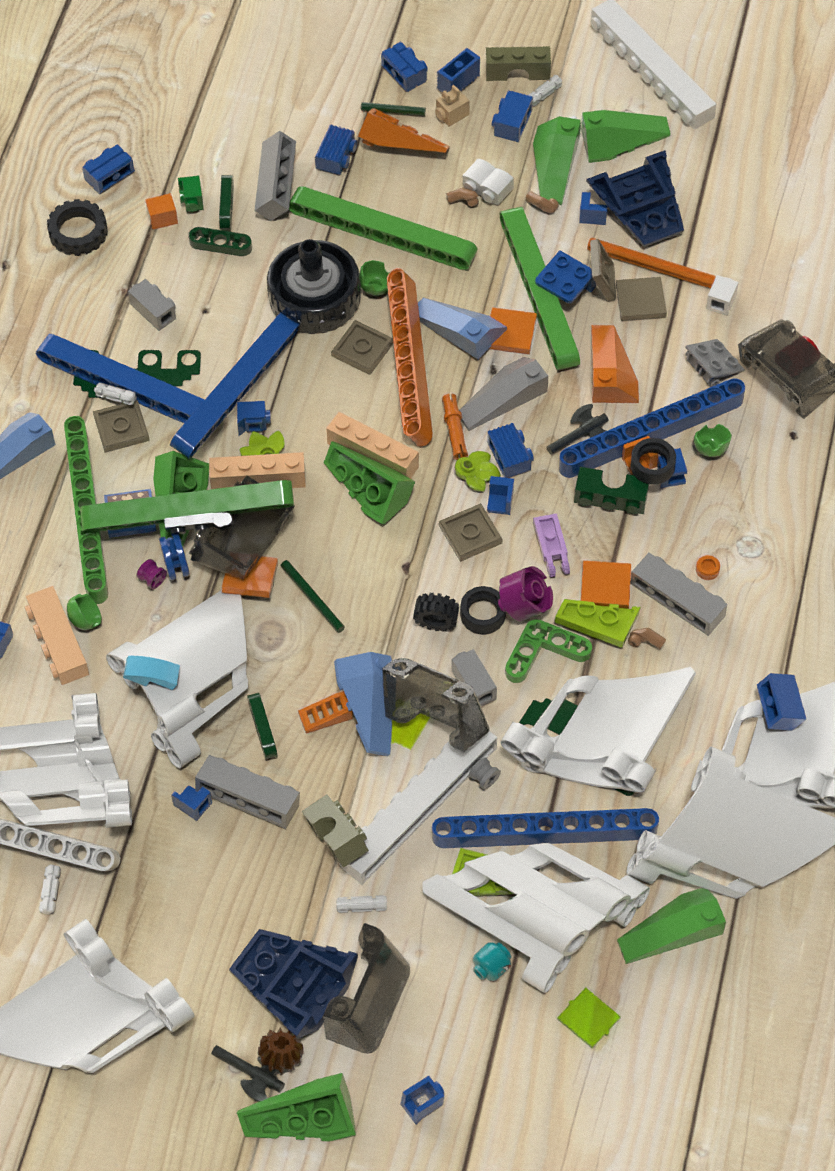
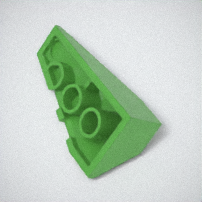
[581,110,671,163]
[533,116,581,205]
[324,441,415,524]
[153,451,209,546]
[617,888,726,964]
[237,1073,356,1141]

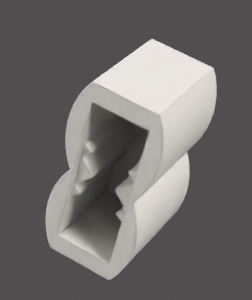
[462,159,514,205]

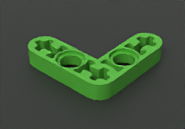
[505,619,592,683]

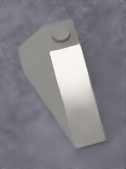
[459,357,548,431]

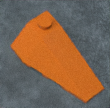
[358,108,450,153]
[591,325,639,403]

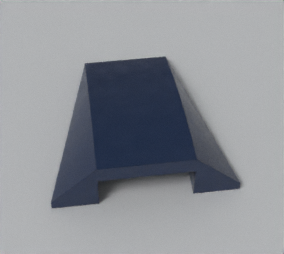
[586,150,684,247]
[229,929,358,1039]

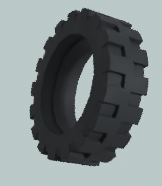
[47,199,108,256]

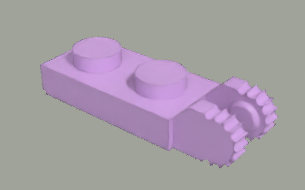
[533,513,570,577]

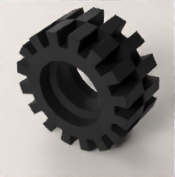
[413,593,459,631]

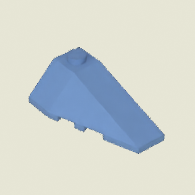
[418,298,507,359]
[0,412,55,479]
[334,652,394,756]

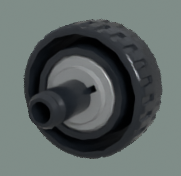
[267,239,361,333]

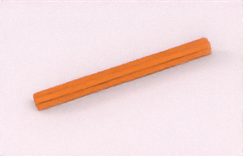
[587,237,716,288]

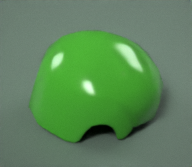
[359,260,390,296]
[693,424,732,457]
[67,594,102,630]

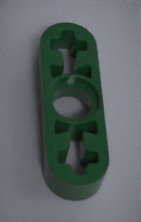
[219,175,234,230]
[188,227,252,256]
[247,692,278,760]

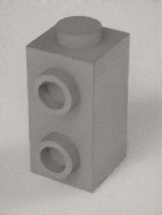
[128,279,176,331]
[452,649,497,709]

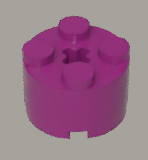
[498,566,553,622]

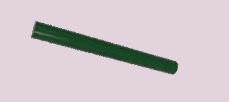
[281,560,345,633]

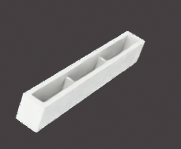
[590,0,716,130]
[339,719,497,885]

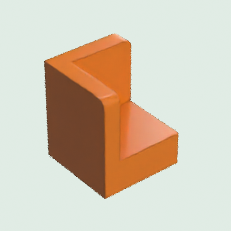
[145,193,178,229]
[622,436,659,475]

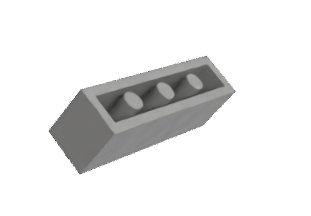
[254,131,296,221]
[630,553,728,636]
[195,755,300,829]

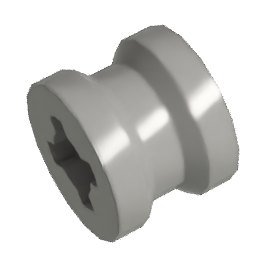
[469,757,501,790]

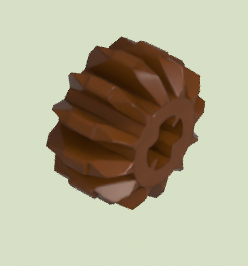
[258,1027,304,1074]

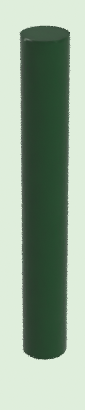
[361,102,426,116]

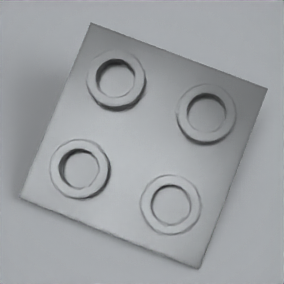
[685,339,745,386]

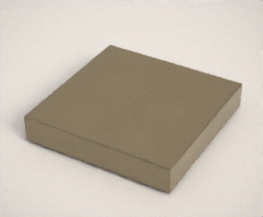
[590,239,616,302]
[616,277,667,321]
[331,320,394,375]
[93,400,150,453]
[439,503,503,562]

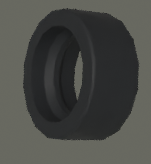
[630,438,676,485]
[460,586,506,635]

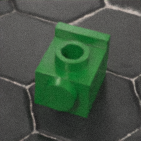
[178,175,204,212]

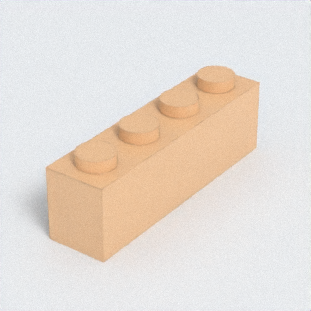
[326,412,419,479]
[209,452,306,489]
[24,586,89,685]

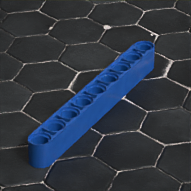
[170,313,300,459]
[35,334,205,423]
[559,378,745,478]
[432,808,659,849]

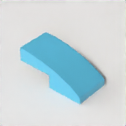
[123,655,180,690]

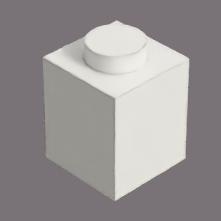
[706,275,738,316]

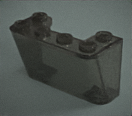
[189,476,295,580]
[382,658,490,752]

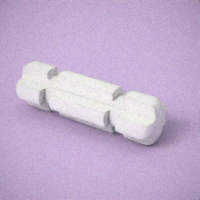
[529,75,562,106]
[94,383,137,405]
[39,864,61,915]
[336,895,387,913]

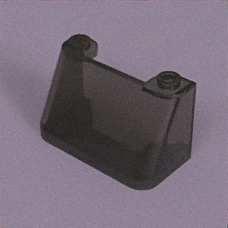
[738,319,835,419]
[323,923,410,1054]

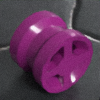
[136,559,167,589]

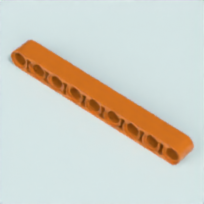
[387,268,433,446]

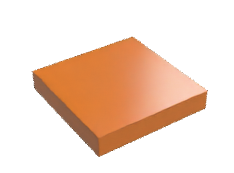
[489,307,537,354]
[222,553,278,598]
[581,560,631,609]

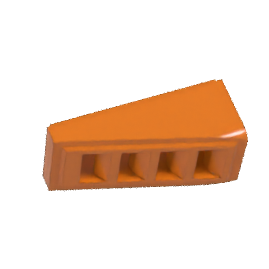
[298,691,353,733]

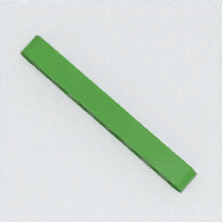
[289,186,478,270]
[499,206,580,370]
[64,416,109,604]
[80,480,294,532]

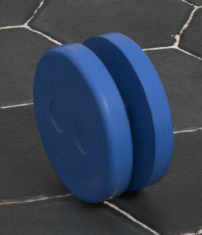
[159,534,189,580]

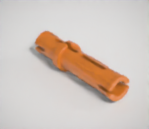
[442,394,468,460]

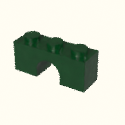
[574,467,649,514]

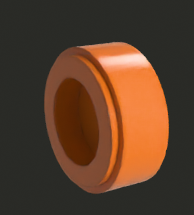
[696,555,720,580]

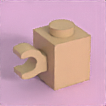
[435,85,470,127]

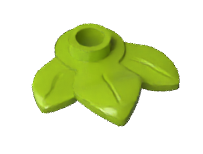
[239,431,285,456]
[455,451,501,492]

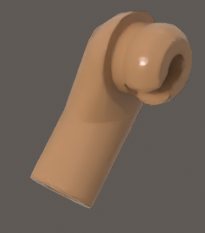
[446,188,479,206]
[526,191,559,214]
[628,628,666,649]

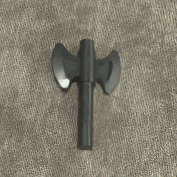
[546,404,609,454]
[211,1045,289,1102]

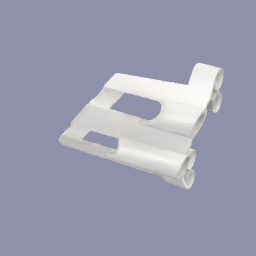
[0,693,132,828]
[423,843,650,993]

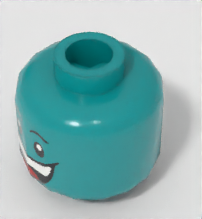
[473,942,512,981]

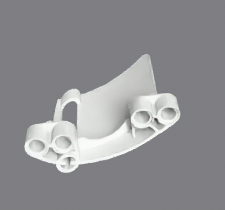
[106,590,248,768]
[500,667,696,793]
[695,682,835,808]
[626,747,835,899]
[0,919,195,1073]

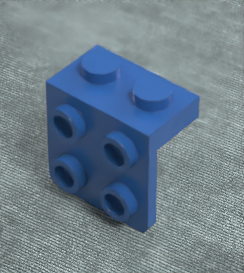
[535,250,596,303]

